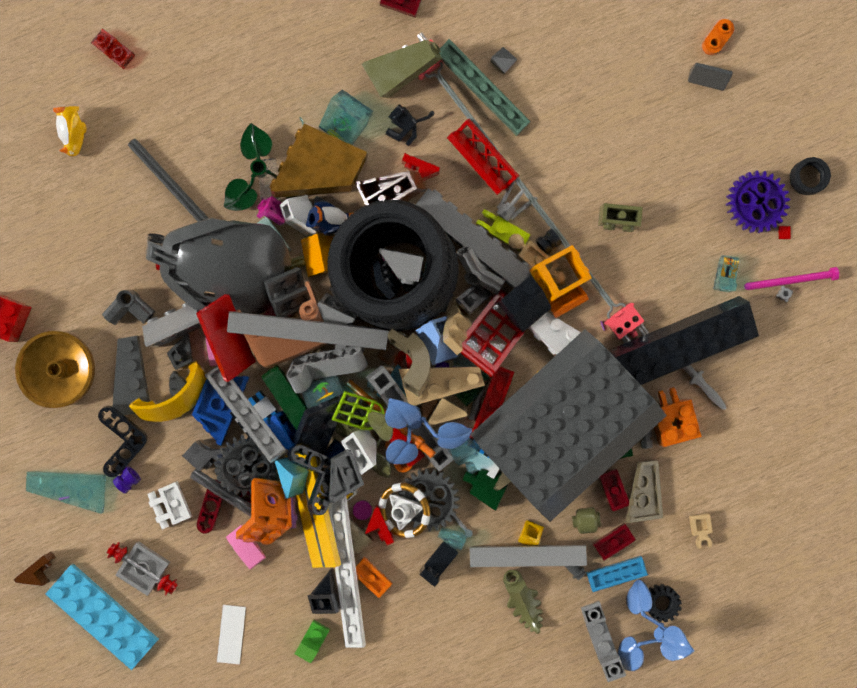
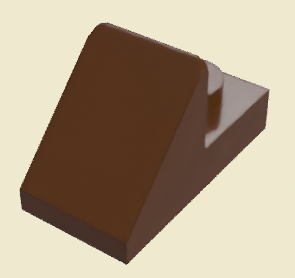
[13,552,56,586]

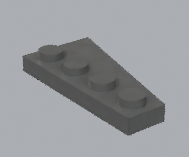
[112,336,150,417]

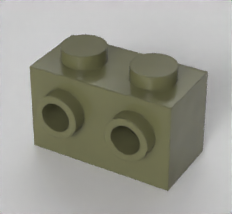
[598,203,643,232]

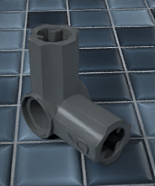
[102,290,156,325]

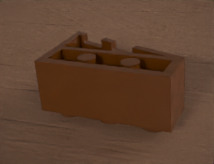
[355,171,427,205]

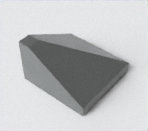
[490,47,517,74]

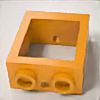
[529,245,592,303]

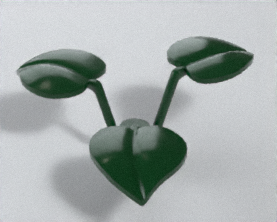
[224,123,298,211]

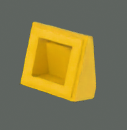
[518,520,544,546]

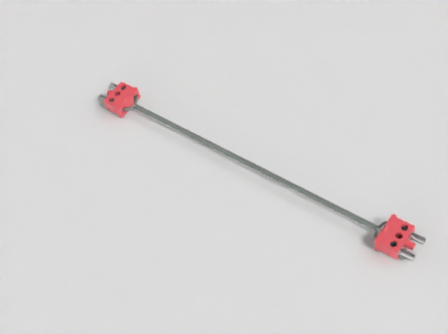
[402,33,649,343]

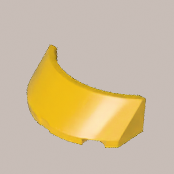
[129,360,207,422]

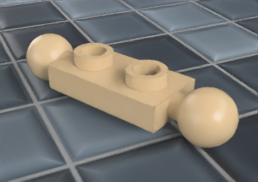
[509,234,567,286]

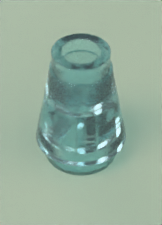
[438,527,468,550]

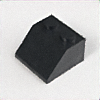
[497,275,552,333]

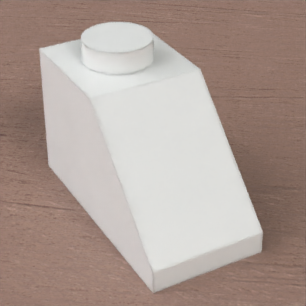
[341,429,377,475]

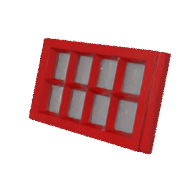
[460,289,527,377]

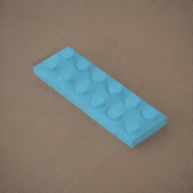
[45,564,159,670]

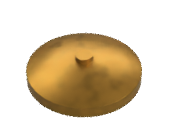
[15,331,95,408]

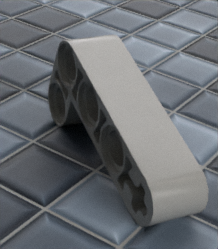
[286,346,368,393]

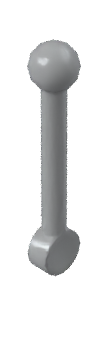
[451,515,473,537]

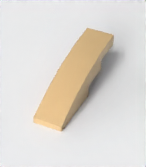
[443,301,472,355]

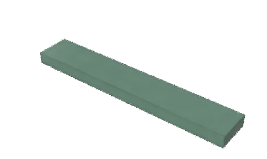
[439,39,531,136]

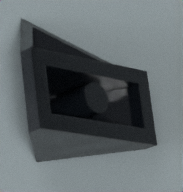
[307,569,340,614]

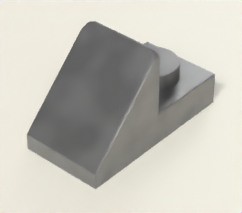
[455,285,492,315]

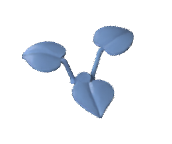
[385,398,472,464]
[618,579,694,671]

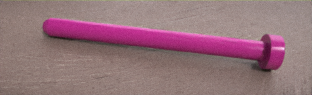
[744,267,839,290]

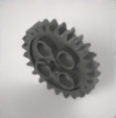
[214,435,279,496]
[398,468,460,532]

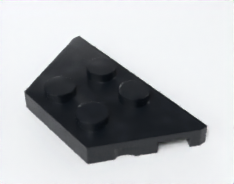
[293,394,347,455]

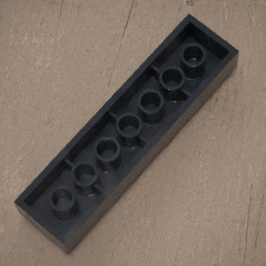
[608,296,759,385]

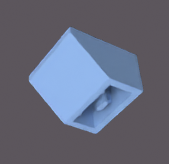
[415,316,458,365]

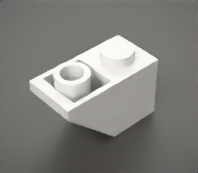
[280,195,320,237]

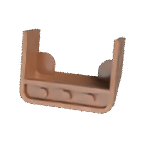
[236,281,328,368]

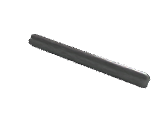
[128,139,208,222]

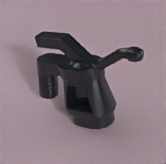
[385,104,435,147]

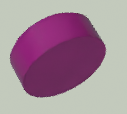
[353,500,372,520]

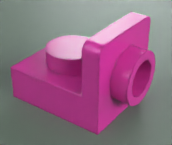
[257,196,285,226]

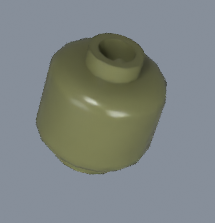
[572,507,601,534]

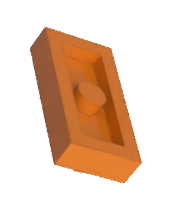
[550,286,589,318]
[356,557,392,598]

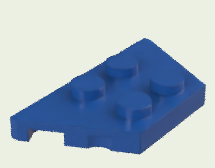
[192,376,250,446]

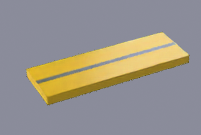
[286,453,341,568]

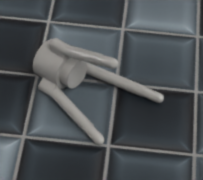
[496,181,537,222]

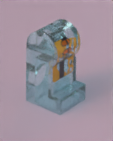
[713,255,739,293]

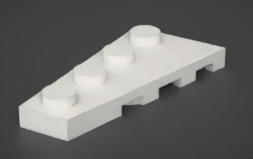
[529,312,581,355]

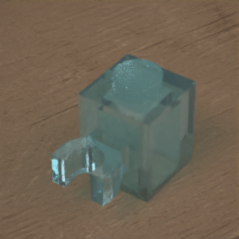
[450,437,480,474]

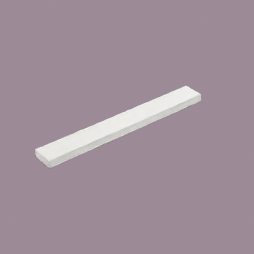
[328,496,366,648]

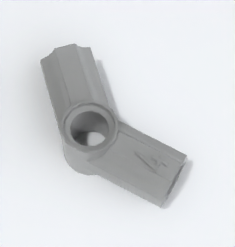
[456,245,506,295]

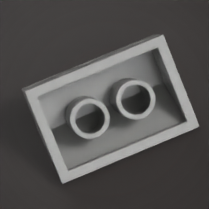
[379,248,423,285]
[142,303,201,348]

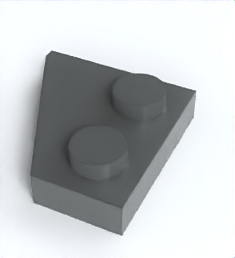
[329,449,364,503]

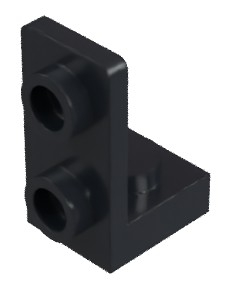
[419,541,458,587]

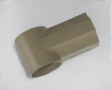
[349,518,373,554]

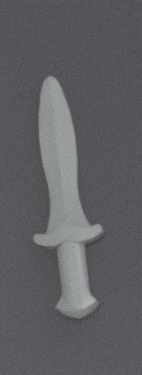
[682,365,726,410]

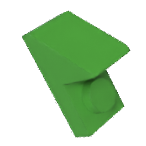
[294,620,330,663]

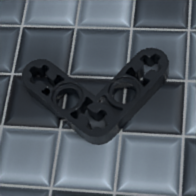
[98,406,148,477]
[287,445,331,515]

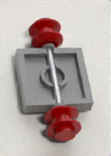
[107,541,178,596]

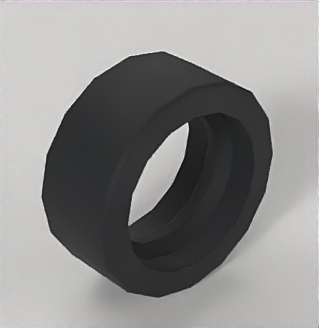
[789,157,831,196]

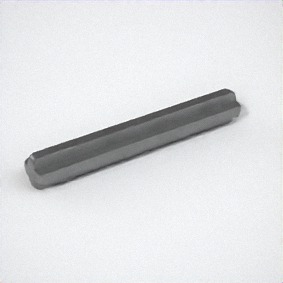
[190,469,251,517]

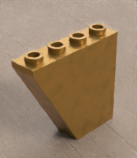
[269,123,367,198]

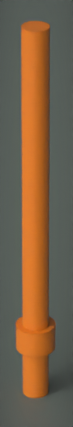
[346,379,436,458]

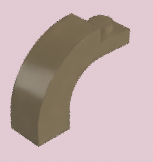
[387,329,430,397]

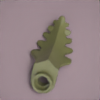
[503,570,543,634]

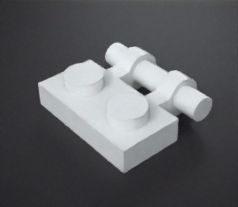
[147,481,192,529]

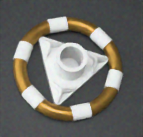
[378,483,431,538]

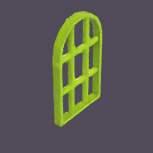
[332,391,385,430]

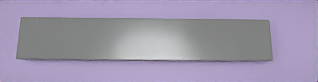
[205,366,287,464]
[470,545,587,567]

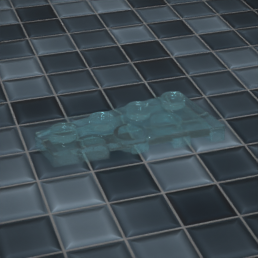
[26,471,106,514]

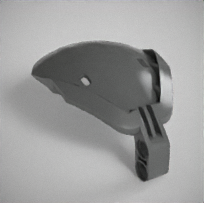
[145,217,291,314]

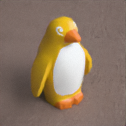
[53,106,87,157]

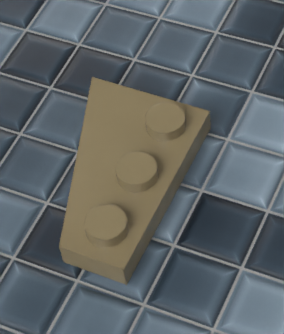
[626,460,663,523]

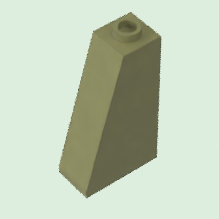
[362,40,442,98]

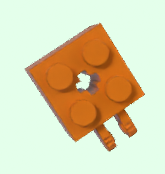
[654,387,702,447]

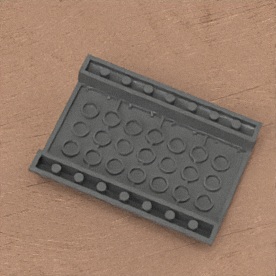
[471,329,667,522]

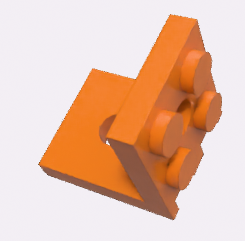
[236,478,292,545]

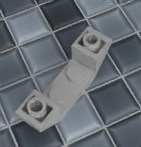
[581,601,626,682]

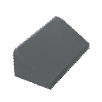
[688,63,733,91]

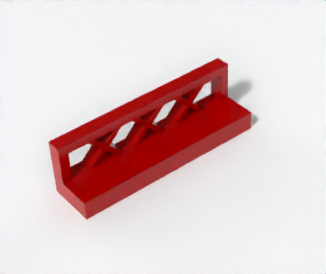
[447,119,519,195]

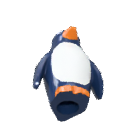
[306,202,354,236]

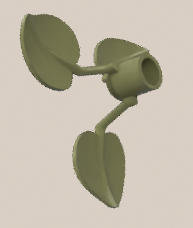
[335,412,393,478]

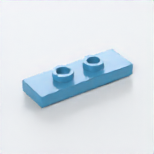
[586,556,648,592]

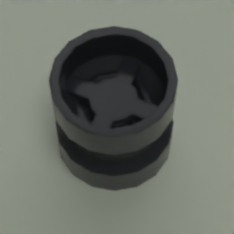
[535,229,562,255]

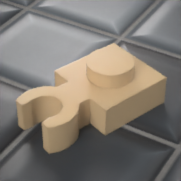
[689,513,713,549]

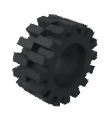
[648,584,682,622]

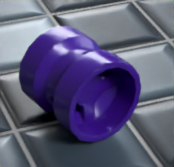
[113,467,141,494]

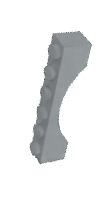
[366,366,454,471]

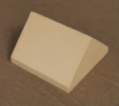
[428,398,467,426]

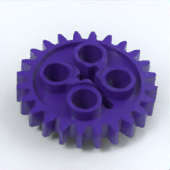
[726,170,790,233]

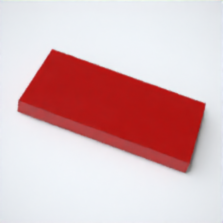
[196,294,256,382]

